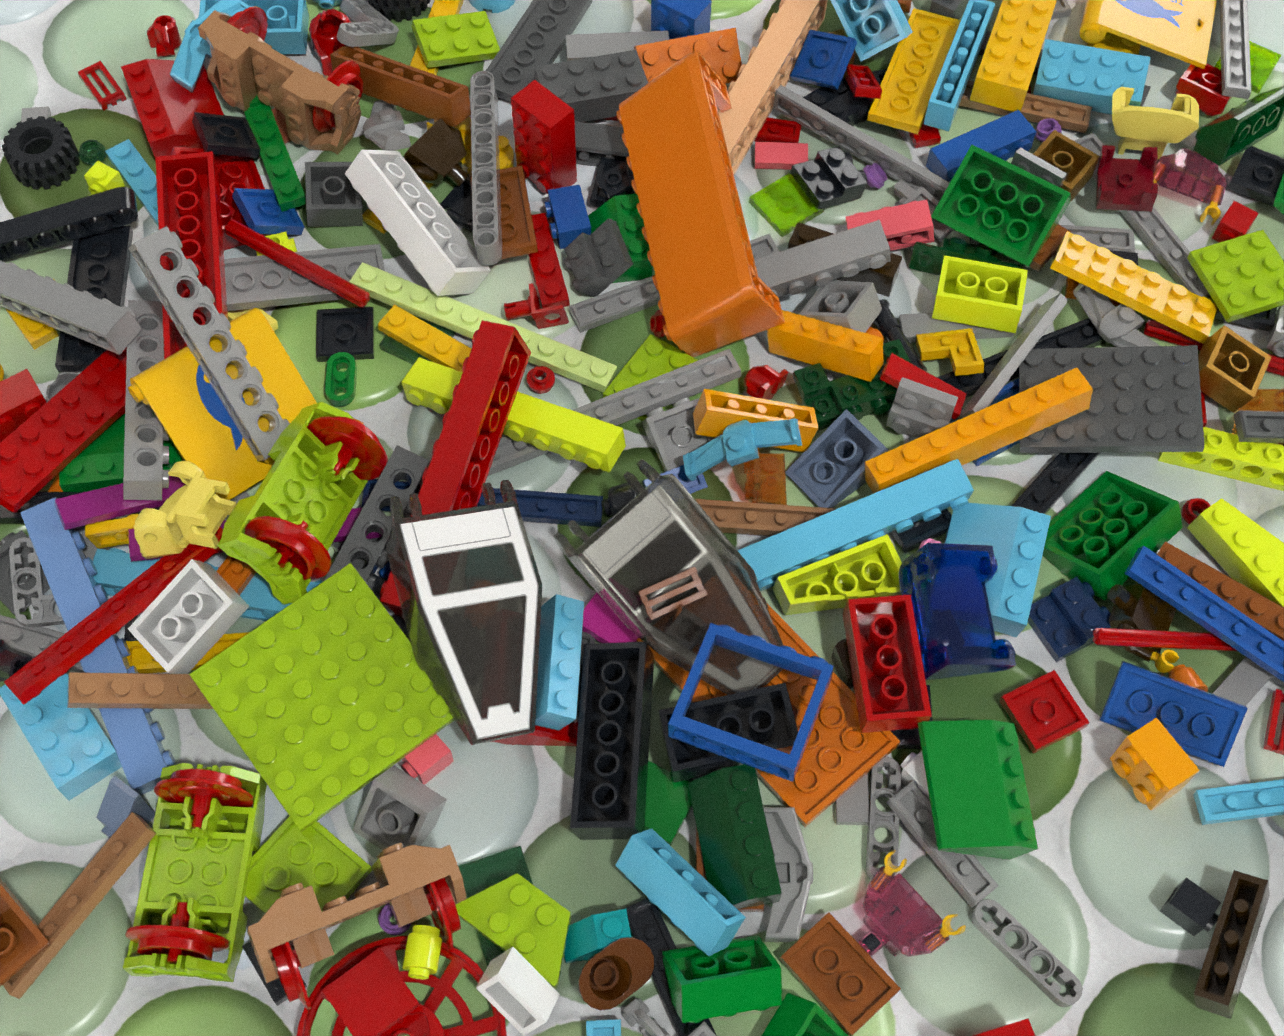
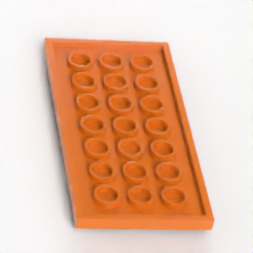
[637,564,900,827]

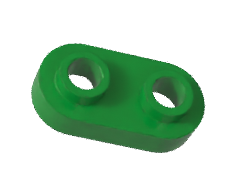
[325,352,357,407]

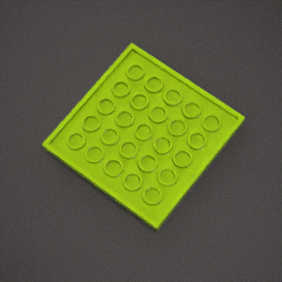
[189,563,463,832]

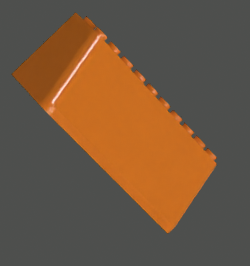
[617,50,785,357]

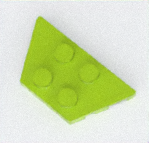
[456,873,571,989]

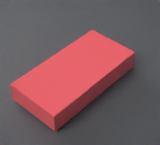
[755,142,808,170]

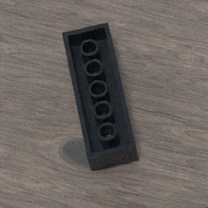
[570,642,654,840]

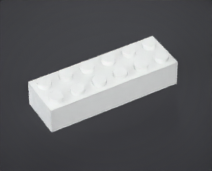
[345,150,491,296]

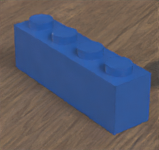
[926,110,1037,182]

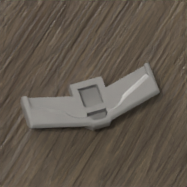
[363,100,411,151]
[1073,283,1160,347]
[763,807,813,942]

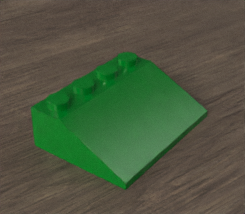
[931,145,1071,268]
[59,414,184,492]
[1042,471,1183,600]
[918,719,1038,860]

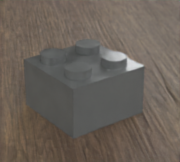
[305,162,363,227]

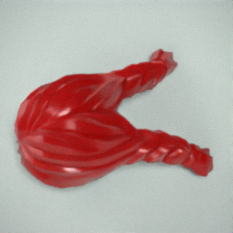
[309,9,359,76]

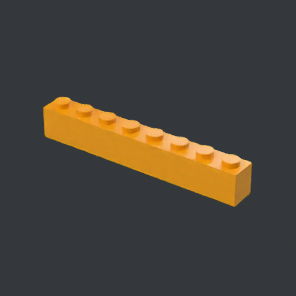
[865,367,1093,494]

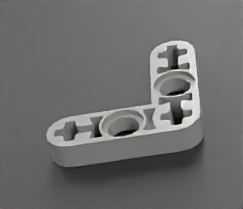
[336,0,399,47]
[9,537,105,628]

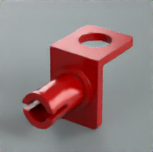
[504,283,569,329]

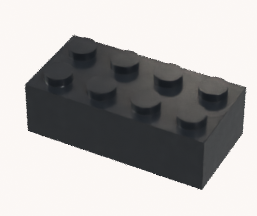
[659,683,798,783]

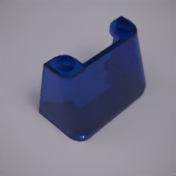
[899,543,1016,680]

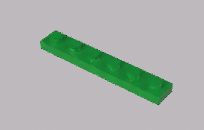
[243,96,306,212]

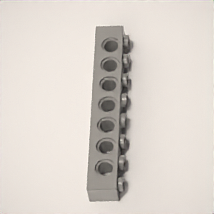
[128,226,290,461]
[123,300,169,500]

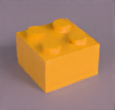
[1110,717,1200,810]

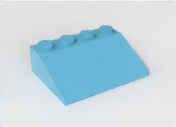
[928,503,1051,638]

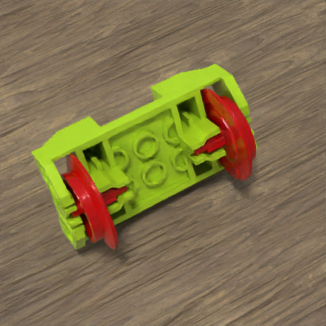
[217,402,388,605]
[123,763,267,982]

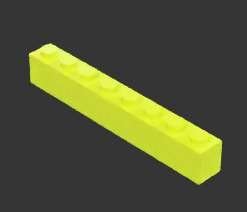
[401,357,626,472]

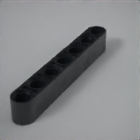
[0,187,138,261]

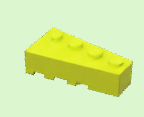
[1187,498,1284,607]
[772,534,914,616]

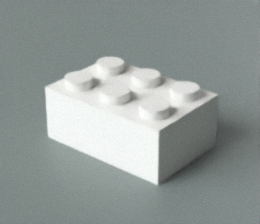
[128,559,249,674]

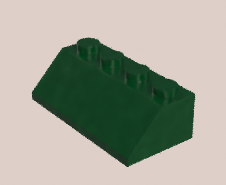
[1193,86,1284,166]
[688,764,782,909]

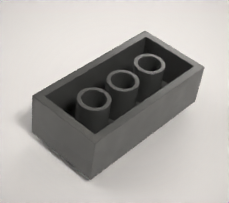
[534,50,648,122]

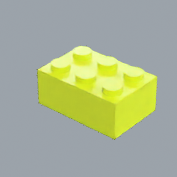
[932,255,1028,333]

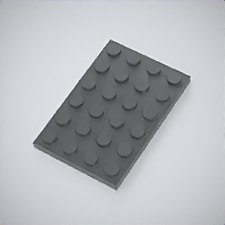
[1019,345,1204,453]

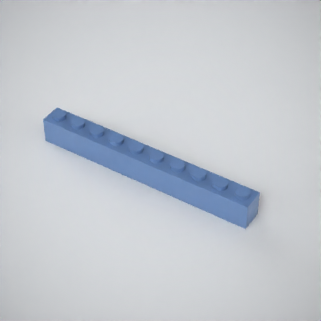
[20,497,176,796]

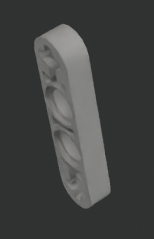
[866,757,901,884]
[972,899,1083,1007]

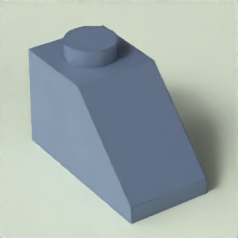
[96,776,155,839]

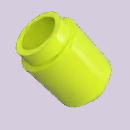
[402,925,442,980]

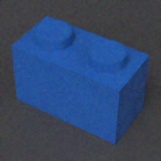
[544,184,591,249]

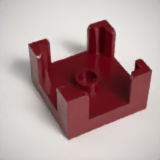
[1096,145,1158,212]

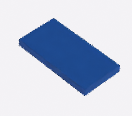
[1100,661,1248,767]

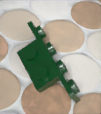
[909,237,1023,276]

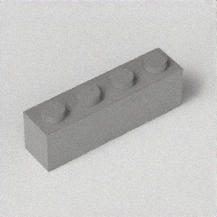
[566,31,669,61]

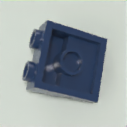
[1028,577,1112,663]

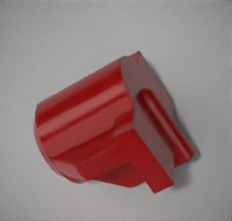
[147,15,182,57]
[743,365,789,400]

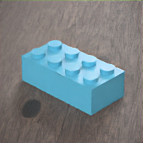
[199,0,309,54]
[830,0,913,61]
[1033,39,1151,115]
[0,671,122,801]

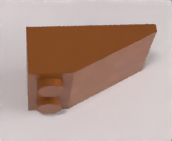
[0,879,51,987]

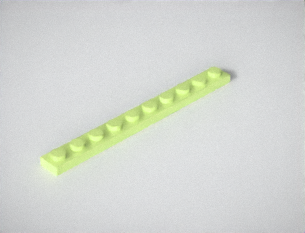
[349,262,617,392]

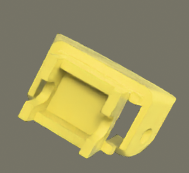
[1112,87,1199,159]
[134,461,236,559]

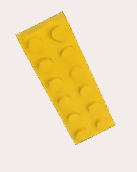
[867,8,961,134]
[1050,231,1217,344]

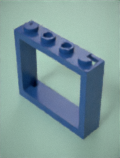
[668,623,834,782]

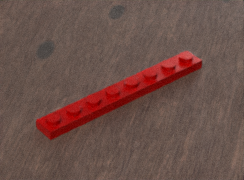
[4,527,223,705]

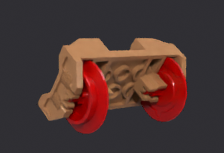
[198,6,363,155]
[247,842,467,1010]

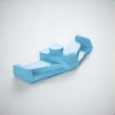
[170,0,250,93]
[683,418,802,481]

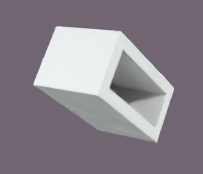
[476,947,560,1036]

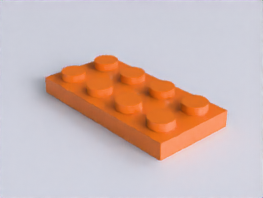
[634,28,742,84]

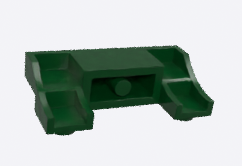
[793,339,911,431]

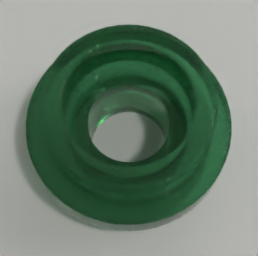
[79,140,107,165]

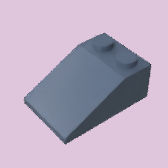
[785,409,889,508]

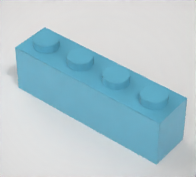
[530,594,584,730]
[615,828,746,956]

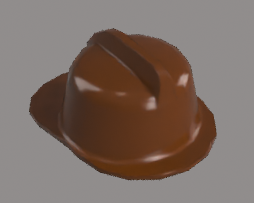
[579,937,654,1010]

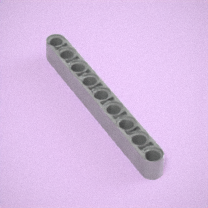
[470,71,502,265]

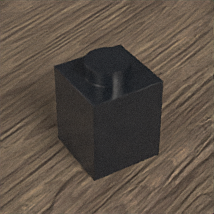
[1160,877,1221,936]

